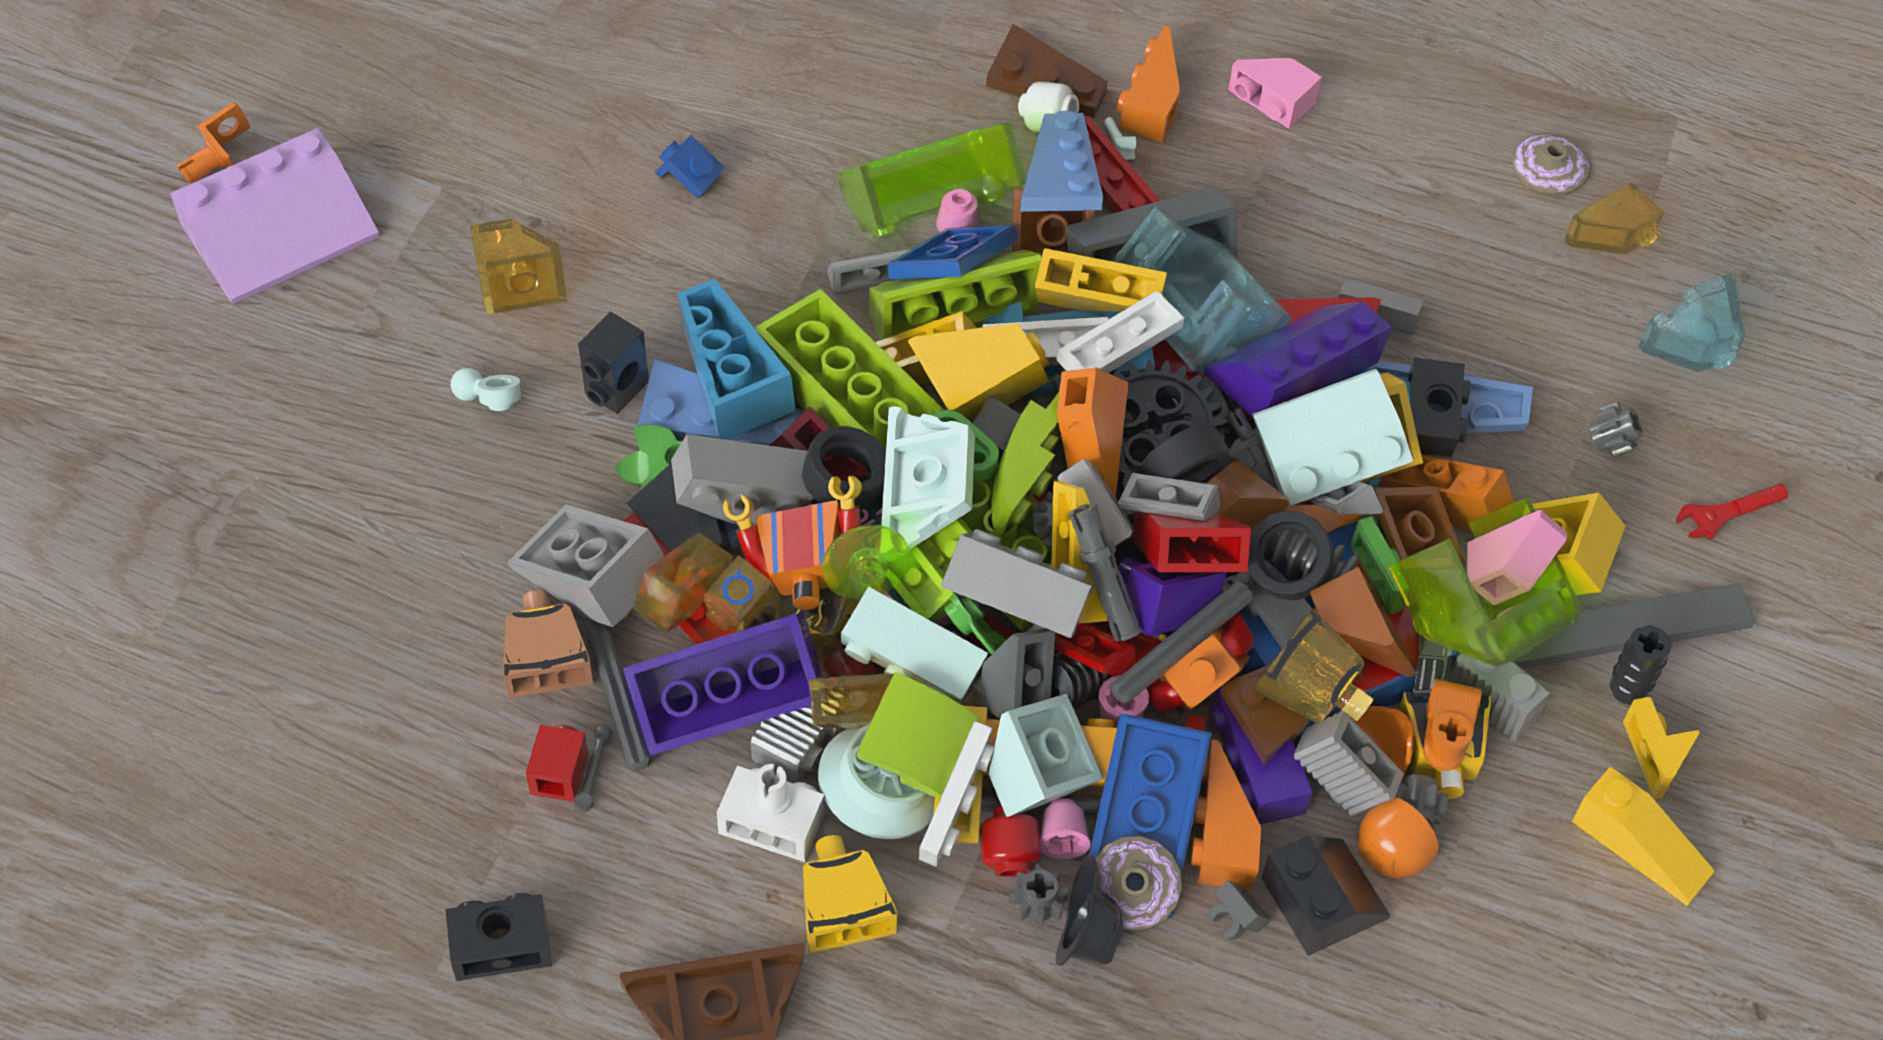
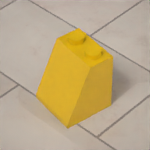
[908,323,1050,423]

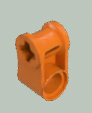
[1423,679,1481,771]

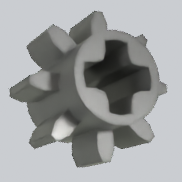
[1590,402,1643,457]
[1395,775,1448,828]
[1009,864,1069,927]

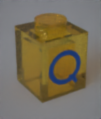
[703,555,775,632]

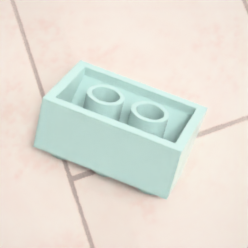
[1252,369,1413,507]
[841,587,988,705]

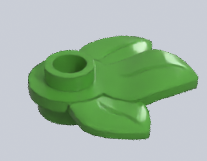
[615,424,682,489]
[944,593,1007,655]

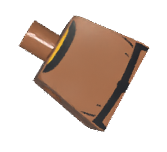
[503,590,593,698]

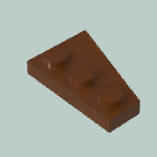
[986,24,1108,118]

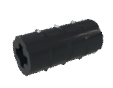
[1609,625,1672,705]

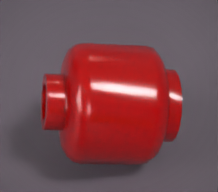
[979,807,1042,877]

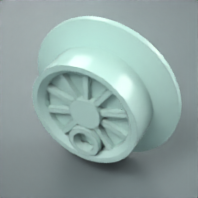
[818,724,934,839]

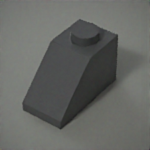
[980,628,1055,718]

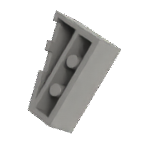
[671,434,814,526]
[941,529,1094,638]

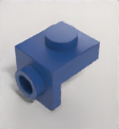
[655,135,726,198]

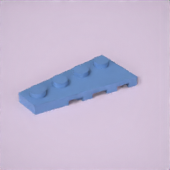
[1021,110,1103,212]
[638,359,805,446]
[1368,360,1533,434]

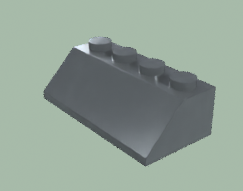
[1066,187,1239,292]

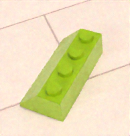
[869,250,1042,340]

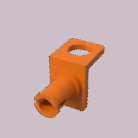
[176,102,250,184]

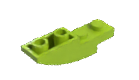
[992,393,1060,536]

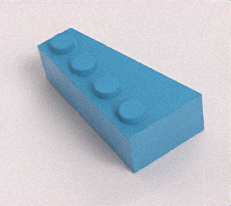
[677,278,796,440]

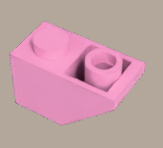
[1228,58,1322,129]
[1467,510,1567,605]

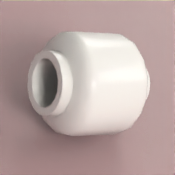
[1019,81,1079,132]

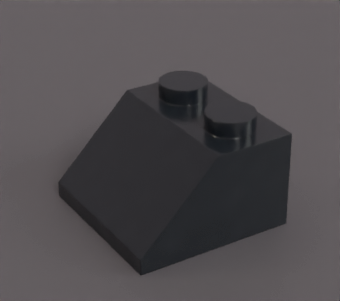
[1261,836,1390,956]

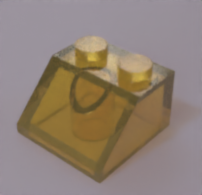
[470,219,567,315]

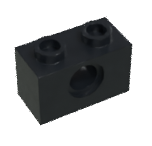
[578,311,649,414]
[1407,357,1471,457]
[445,893,552,981]

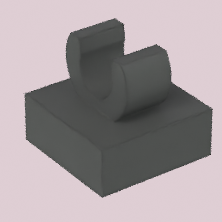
[1207,880,1272,941]

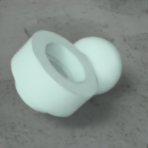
[451,368,522,411]

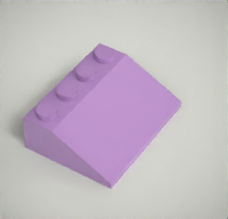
[170,128,380,305]

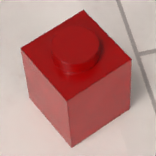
[526,725,588,802]

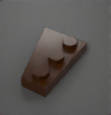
[1220,638,1364,766]

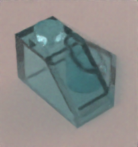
[1639,274,1745,372]

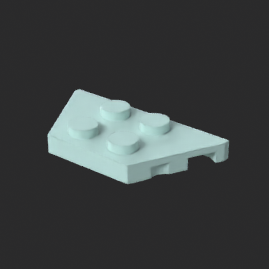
[880,406,975,561]

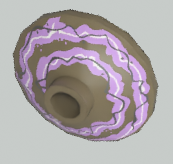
[1512,134,1590,196]
[1095,836,1182,930]

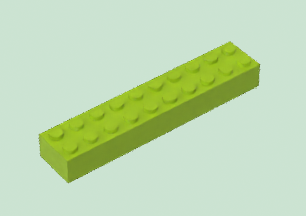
[754,289,1052,631]

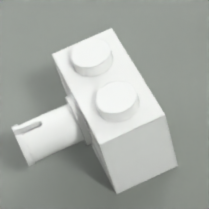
[717,764,825,862]

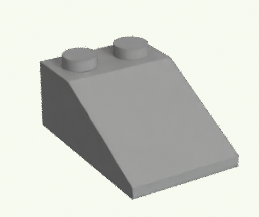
[507,504,671,627]

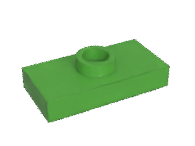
[1350,516,1411,615]

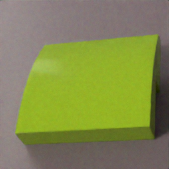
[873,517,973,622]
[857,672,980,799]

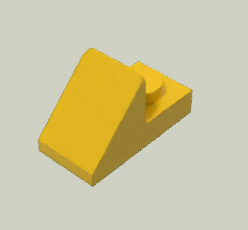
[1623,697,1700,800]

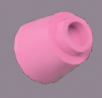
[936,189,980,232]
[1098,675,1149,728]
[1040,798,1091,859]

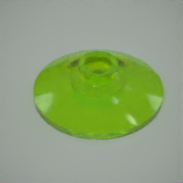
[822,525,911,600]

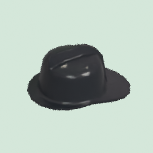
[1056,855,1124,966]

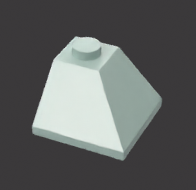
[989,694,1103,817]

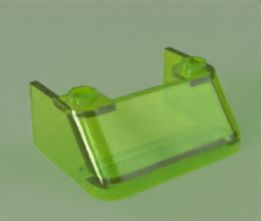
[835,122,1026,238]
[1388,497,1580,667]

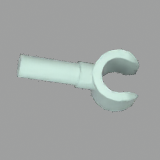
[1104,117,1136,160]

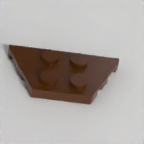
[620,943,805,1040]

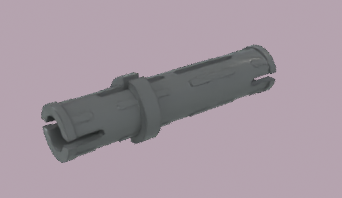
[1068,503,1142,641]

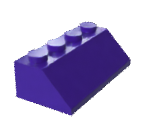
[1204,302,1392,417]
[623,611,825,756]

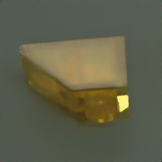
[1564,182,1664,255]
[633,532,733,633]
[809,674,894,729]

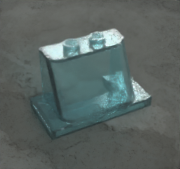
[1112,206,1292,375]

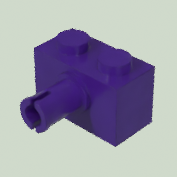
[1118,557,1226,636]

